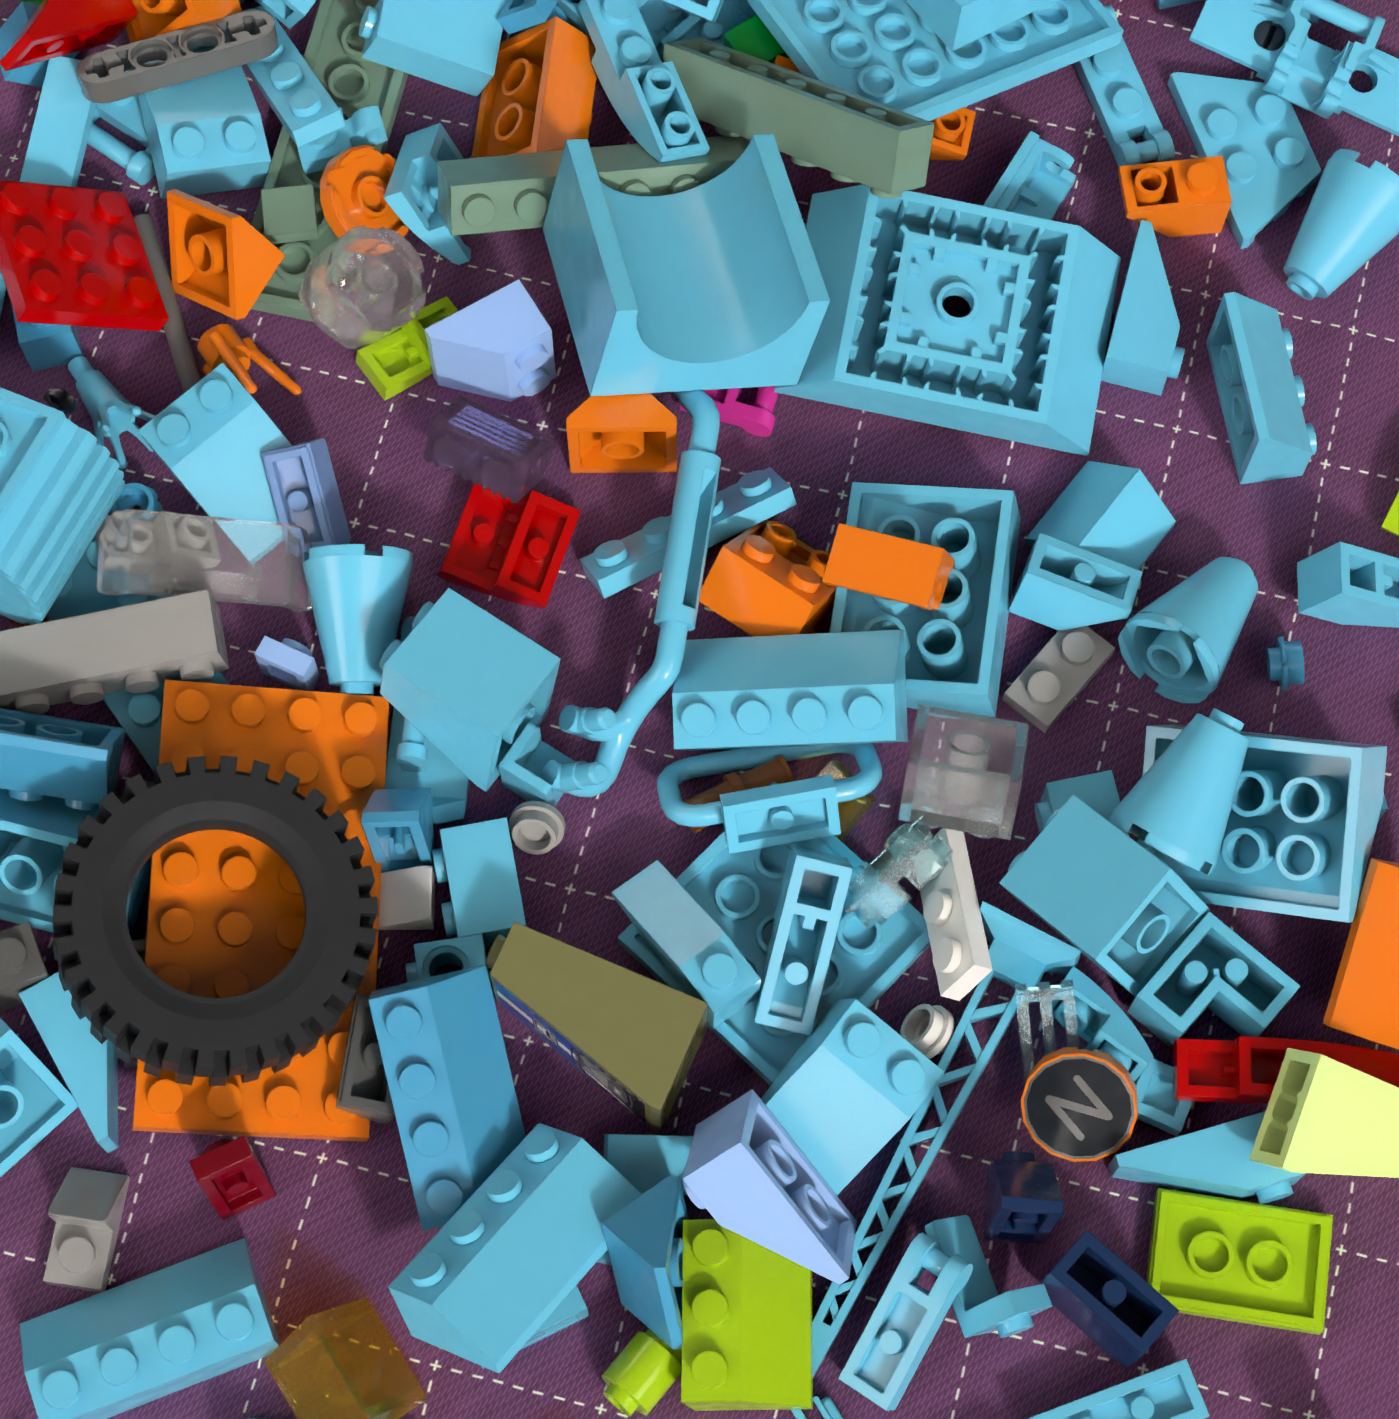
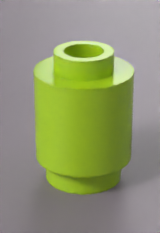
[601,1328,682,1417]

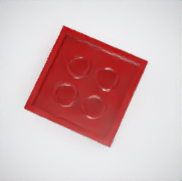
[0,180,169,331]

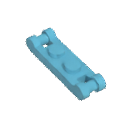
[1073,4,1175,167]

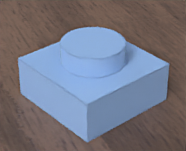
[254,636,320,691]

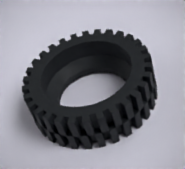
[53,756,378,1086]

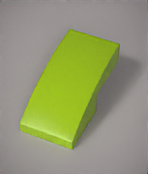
[355,296,458,401]

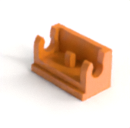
[822,523,955,611]

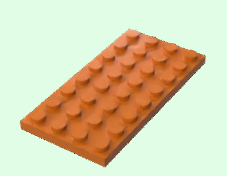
[132,680,389,1142]

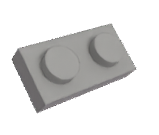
[1002,626,1115,733]

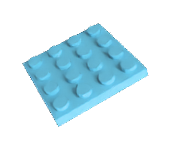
[618,782,930,1086]

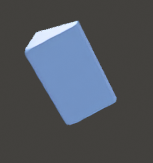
[261,438,351,559]

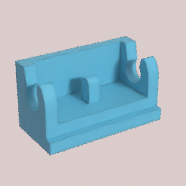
[983,131,1076,220]

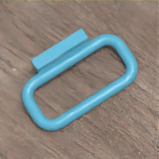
[657,743,882,854]

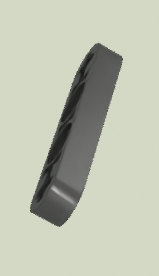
[77,10,278,104]

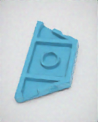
[1167,72,1322,250]

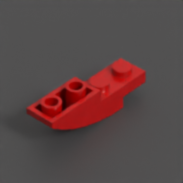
[1173,1036,1399,1104]

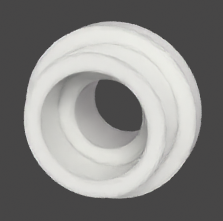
[900,1004,954,1059]

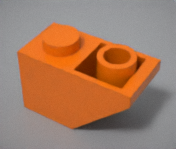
[1118,156,1232,238]

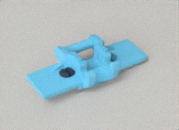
[1189,0,1399,136]

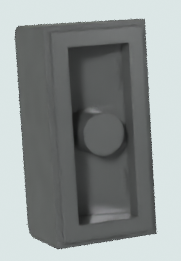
[335,994,395,1125]

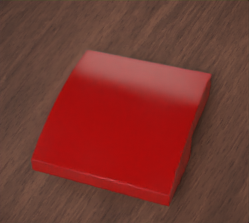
[437,475,581,609]

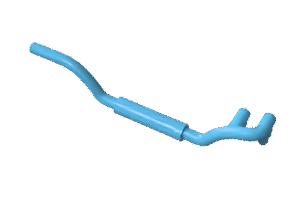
[541,390,721,798]

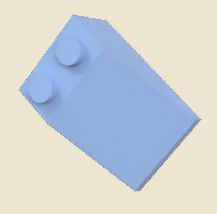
[682,1089,857,1285]

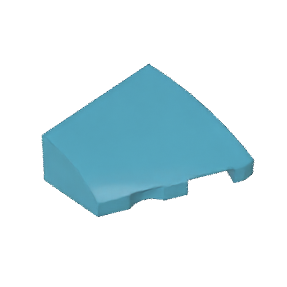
[383,123,471,265]

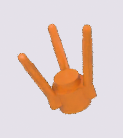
[197,324,301,395]

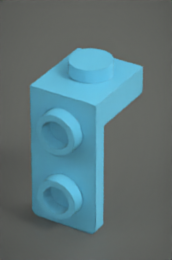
[925,1215,1052,1338]

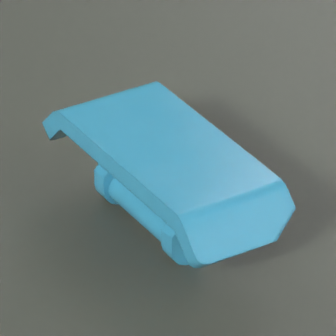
[385,616,470,824]

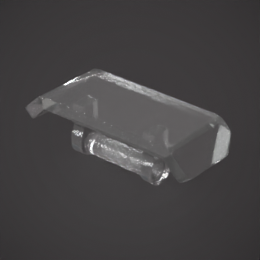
[96,509,312,612]

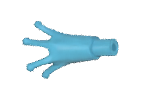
[68,356,155,469]

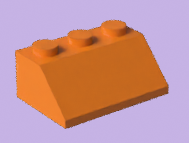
[471,16,598,158]
[1323,858,1399,1050]

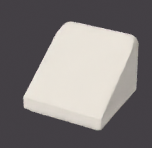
[379,866,436,930]

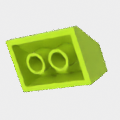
[681,1219,813,1411]

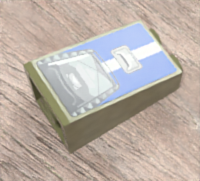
[486,922,708,1134]

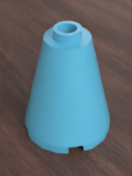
[1283,149,1399,300]
[302,544,413,696]
[1118,557,1258,703]
[1108,708,1250,876]

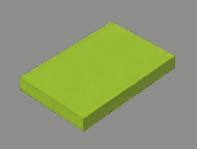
[1146,1188,1333,1335]

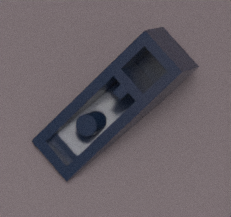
[984,1151,1063,1244]

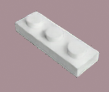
[913,826,993,1001]

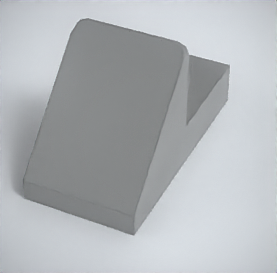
[43,1167,130,1293]

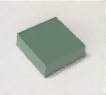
[261,184,319,244]

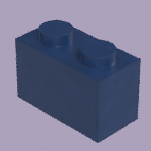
[1038,1230,1179,1369]

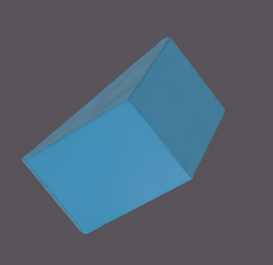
[361,788,436,874]

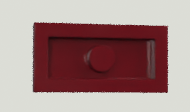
[189,1135,277,1221]

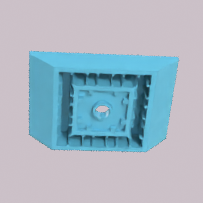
[774,184,1121,456]

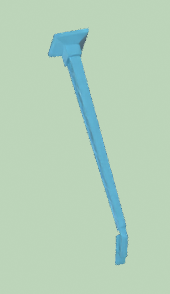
[791,901,1081,1419]

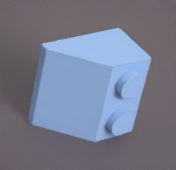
[425,279,556,402]

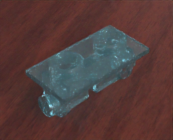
[844,815,953,929]

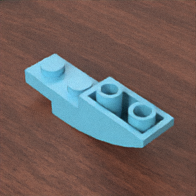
[578,0,710,163]

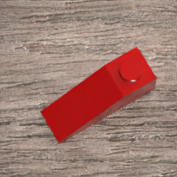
[0,0,139,71]

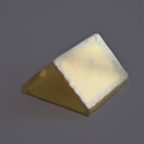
[264,1298,428,1419]

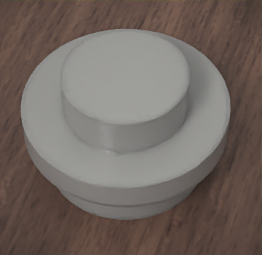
[509,801,566,855]

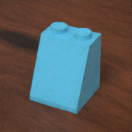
[379,588,561,792]
[999,795,1210,997]

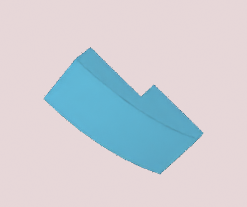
[1043,966,1154,1082]
[603,1134,693,1195]

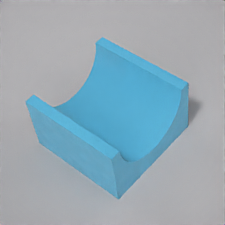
[543,134,830,396]

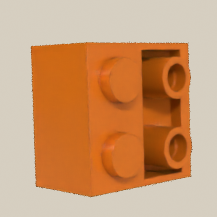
[699,519,837,637]

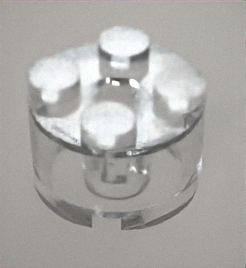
[299,226,426,349]

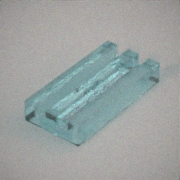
[1015,979,1080,1083]

